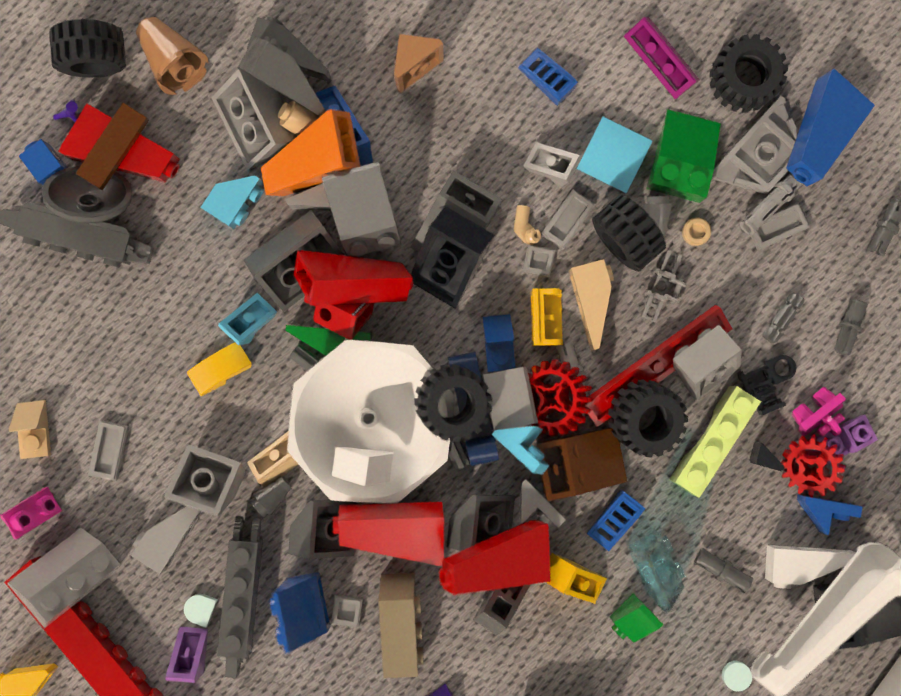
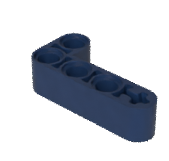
[448,352,499,466]

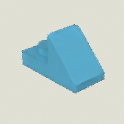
[218,293,277,345]
[492,426,549,474]

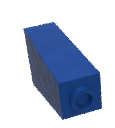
[786,69,875,187]

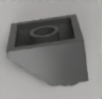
[446,495,515,551]
[288,500,358,559]

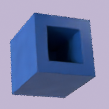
[19,139,67,185]

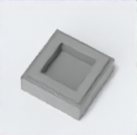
[522,244,555,278]
[331,594,363,628]

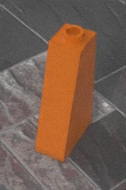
[261,109,360,196]

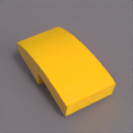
[187,342,252,396]

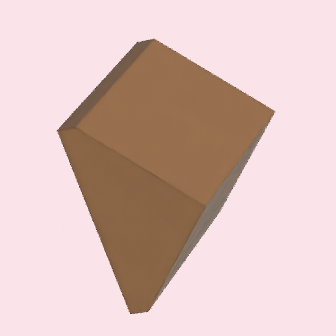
[394,34,444,94]

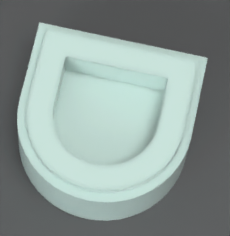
[184,594,218,628]

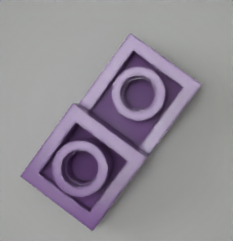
[814,415,878,466]

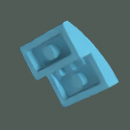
[577,116,653,193]

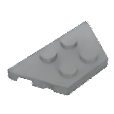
[712,95,797,194]

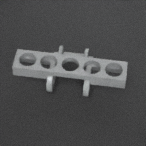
[641,250,687,322]

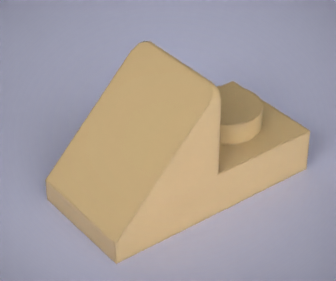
[9,400,51,459]

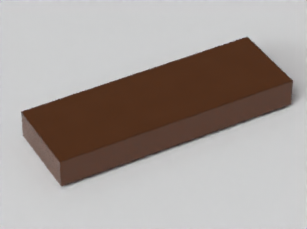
[76,103,149,191]

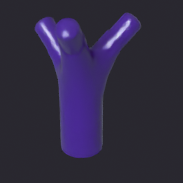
[53,100,78,122]

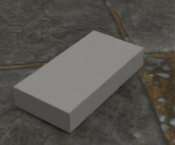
[541,189,596,250]
[750,202,809,251]
[88,420,129,481]

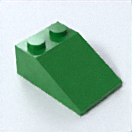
[646,109,721,203]

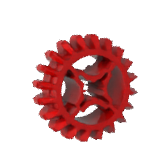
[528,360,593,437]

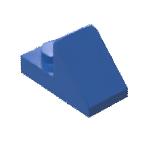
[482,314,516,372]
[797,494,862,535]

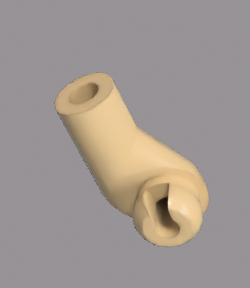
[514,205,541,245]

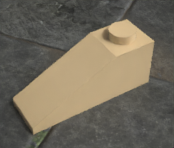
[569,259,614,351]

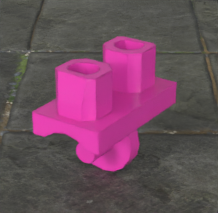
[792,387,846,437]
[0,487,62,539]

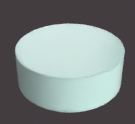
[722,661,752,691]

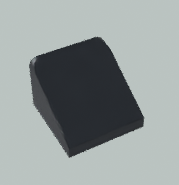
[749,441,785,471]

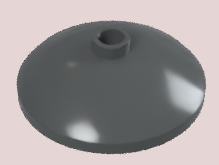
[42,166,132,223]

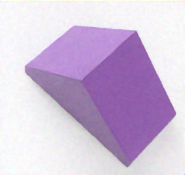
[165,627,208,683]

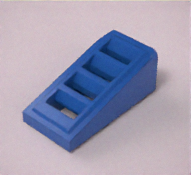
[518,48,578,106]
[586,490,646,551]

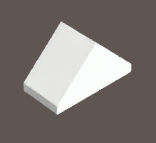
[332,446,394,486]

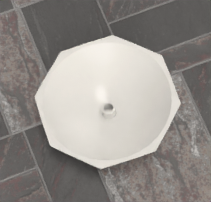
[287,340,454,503]

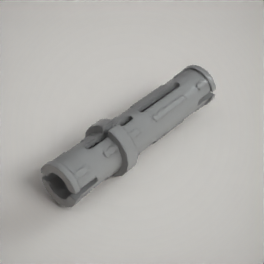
[740,173,803,235]

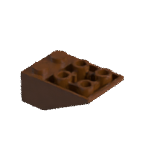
[534,428,628,501]

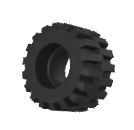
[49,19,126,78]
[709,34,788,113]
[592,195,666,272]
[414,364,492,442]
[608,380,688,458]

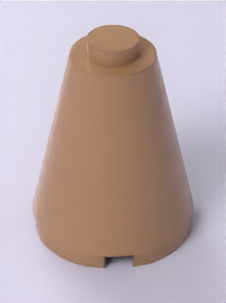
[136,17,208,95]

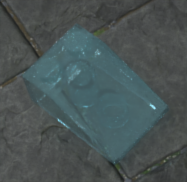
[626,531,685,613]

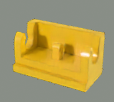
[531,288,563,346]

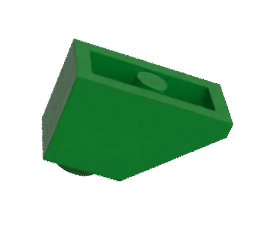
[610,593,664,643]

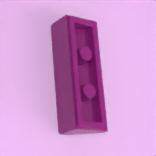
[624,17,700,100]

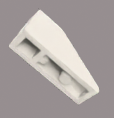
[765,545,856,589]

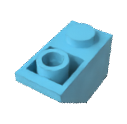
[200,175,264,229]

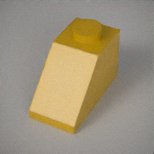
[546,553,607,604]
[0,663,58,696]

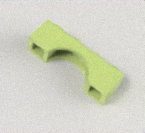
[669,386,761,498]

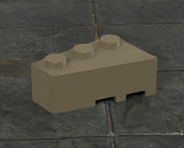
[378,573,424,678]

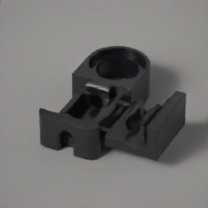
[737,355,797,415]

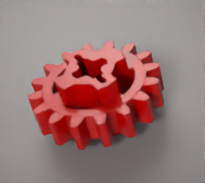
[781,434,846,497]

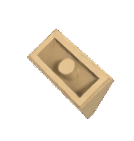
[247,431,299,487]

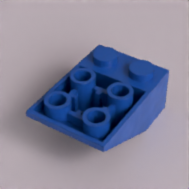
[270,572,331,654]

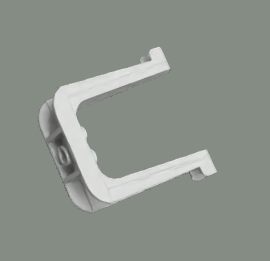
[751,542,901,696]

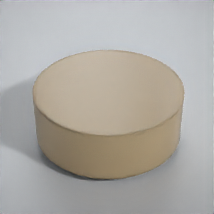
[682,218,711,246]

